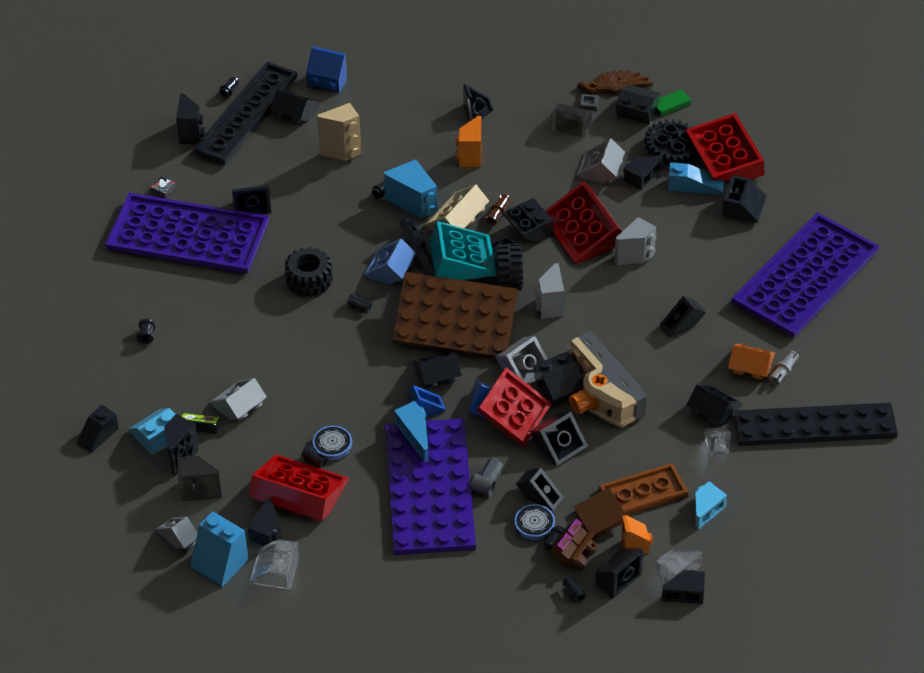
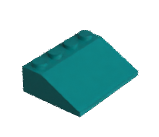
[430,221,497,280]

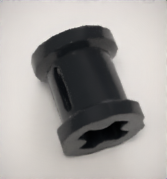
[136,319,156,344]

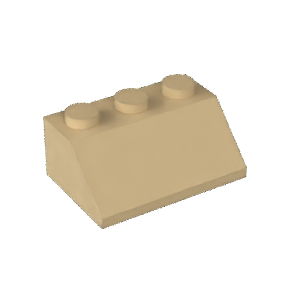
[317,103,362,161]
[424,184,489,231]

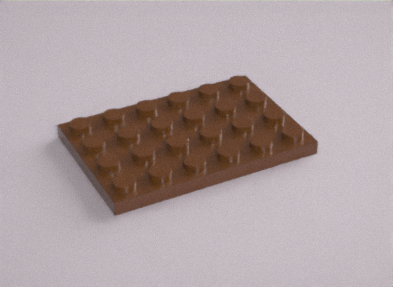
[393,272,518,359]

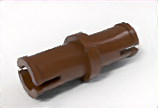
[486,194,511,226]

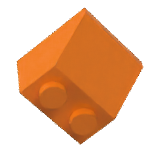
[455,116,482,167]
[728,344,775,379]

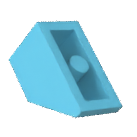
[694,481,727,530]

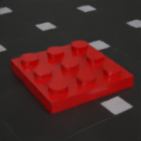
[476,368,552,447]

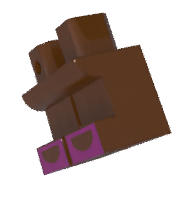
[549,518,599,570]

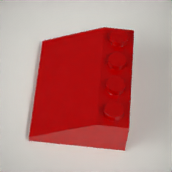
[686,113,765,180]
[545,181,623,264]
[248,454,349,521]

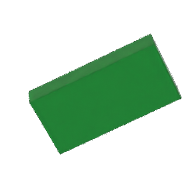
[656,89,691,116]

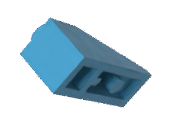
[668,163,724,195]
[394,401,428,462]

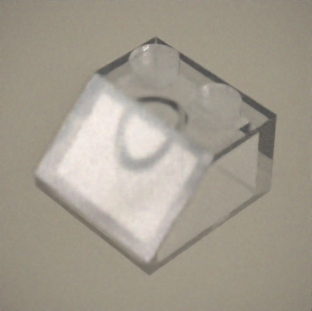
[250,539,300,590]

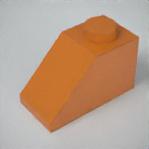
[621,515,653,554]

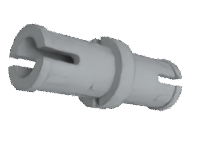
[769,350,799,386]

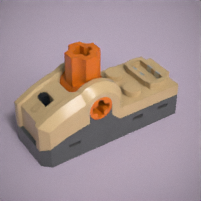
[568,331,646,428]

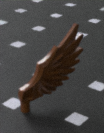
[577,69,653,95]

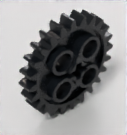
[644,119,699,164]

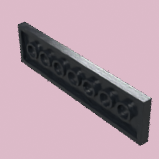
[194,61,298,165]
[734,403,898,446]

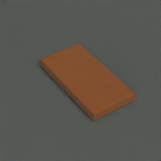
[598,463,689,515]

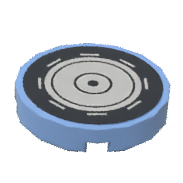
[313,425,352,461]
[515,504,555,541]

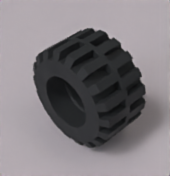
[495,244,523,291]
[285,247,333,297]

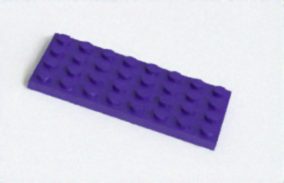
[105,193,269,274]
[731,212,879,338]
[385,418,476,555]

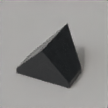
[463,84,494,122]

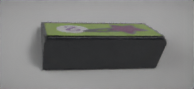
[181,412,222,434]

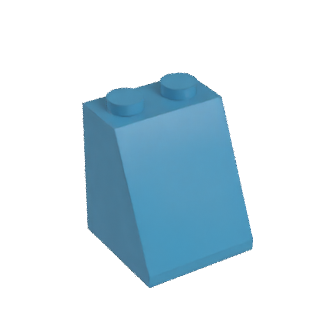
[384,159,438,219]
[190,511,248,587]

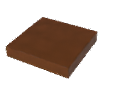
[574,487,626,539]

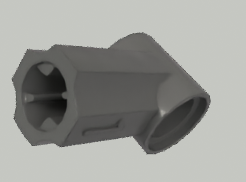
[470,457,503,497]

